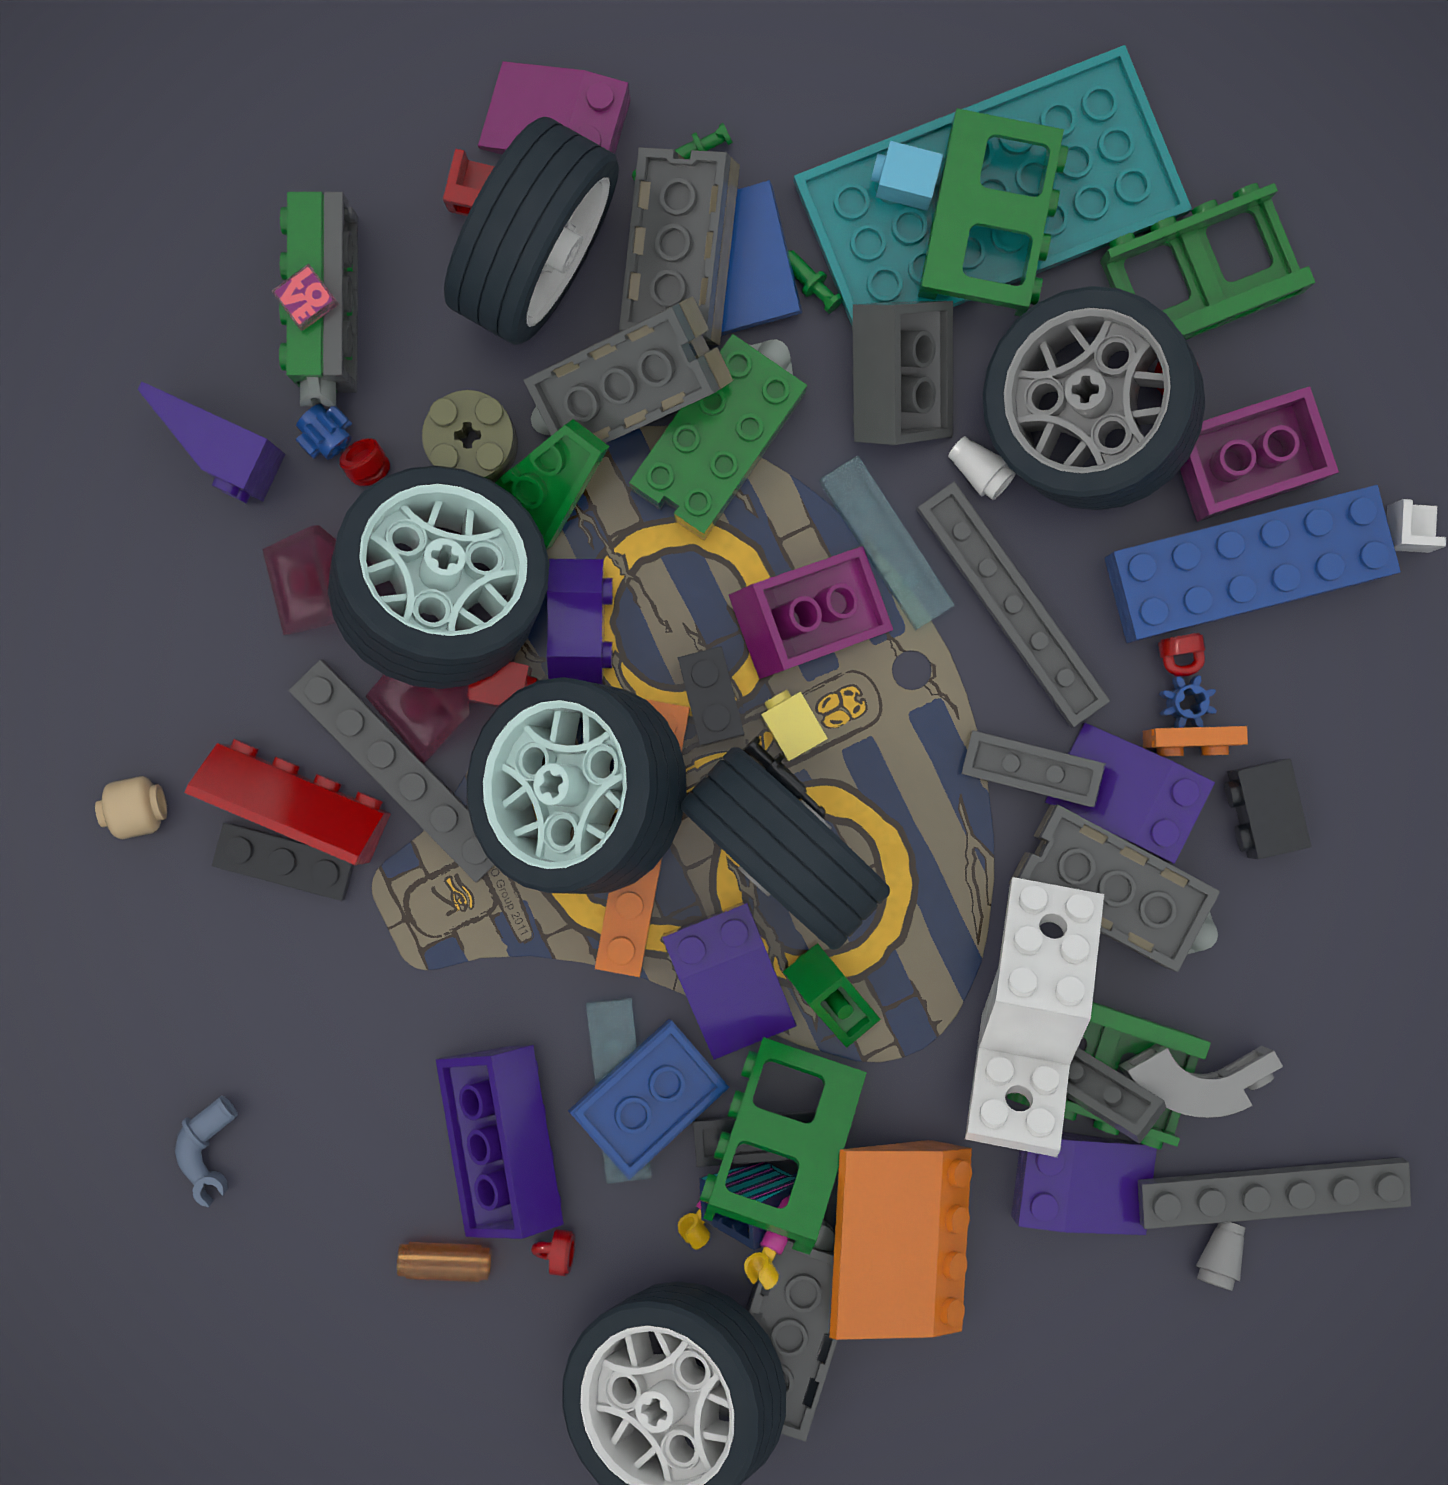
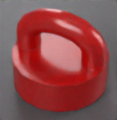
[339,438,390,486]
[1158,633,1206,677]
[531,1229,575,1276]

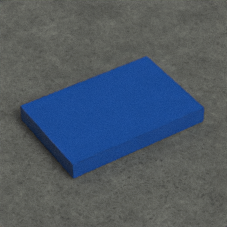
[721,180,802,336]
[568,1019,730,1180]

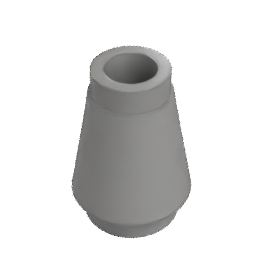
[1196,1222,1246,1291]

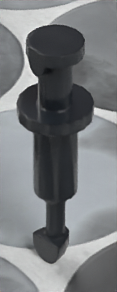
[743,736,826,819]

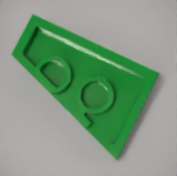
[495,419,610,551]

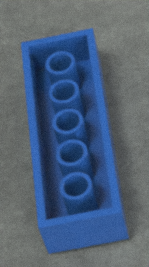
[1104,485,1401,643]

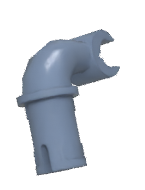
[174,1095,238,1207]

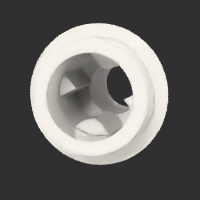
[948,436,1016,500]

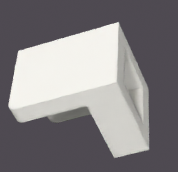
[1387,499,1446,553]

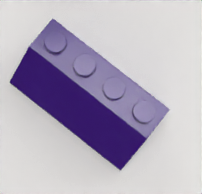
[435,1045,564,1239]

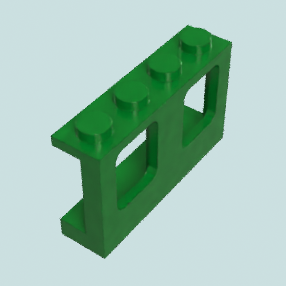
[918,108,1068,317]
[1100,183,1316,340]
[1006,1002,1211,1150]
[700,1037,867,1255]

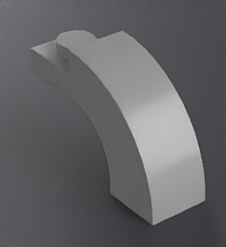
[1118,1044,1283,1118]

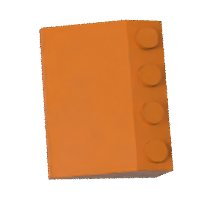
[829,1140,972,1340]

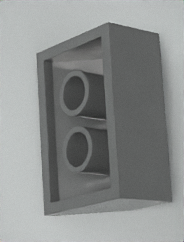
[852,301,953,445]

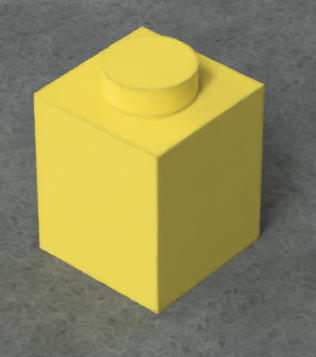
[761,689,828,762]

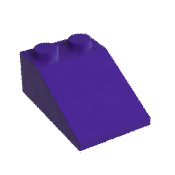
[138,381,285,504]
[1044,723,1215,864]
[662,901,797,1060]
[1011,1132,1157,1235]

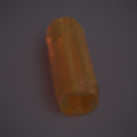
[397,1242,491,1282]

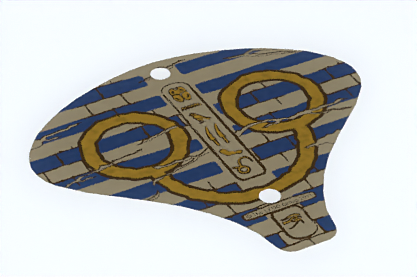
[372,426,994,1062]

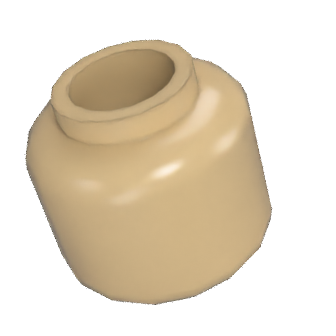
[95,776,167,839]

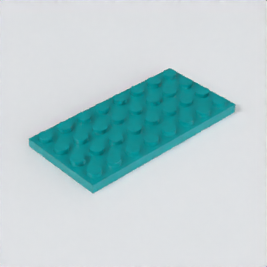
[793,45,1192,326]

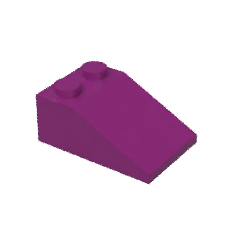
[478,61,631,155]
[728,546,893,679]

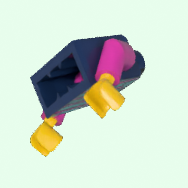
[678,1162,797,1290]

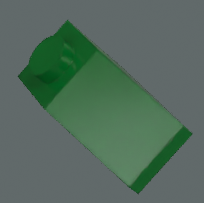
[783,943,881,1048]

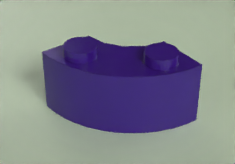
[547,559,613,685]

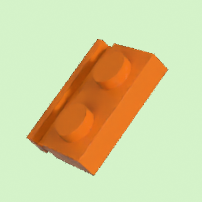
[1143,726,1248,757]

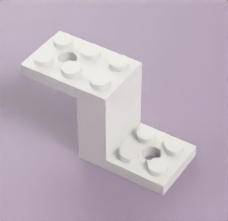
[965,877,1104,1157]

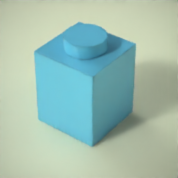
[871,141,943,211]

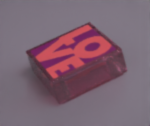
[272,264,339,331]

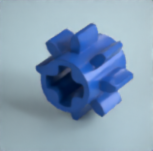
[296,404,352,460]
[1159,675,1217,728]

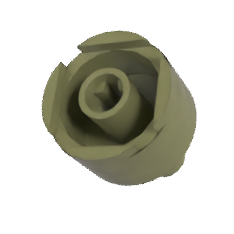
[422,390,518,483]

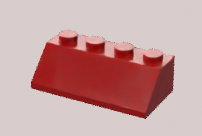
[184,739,391,865]

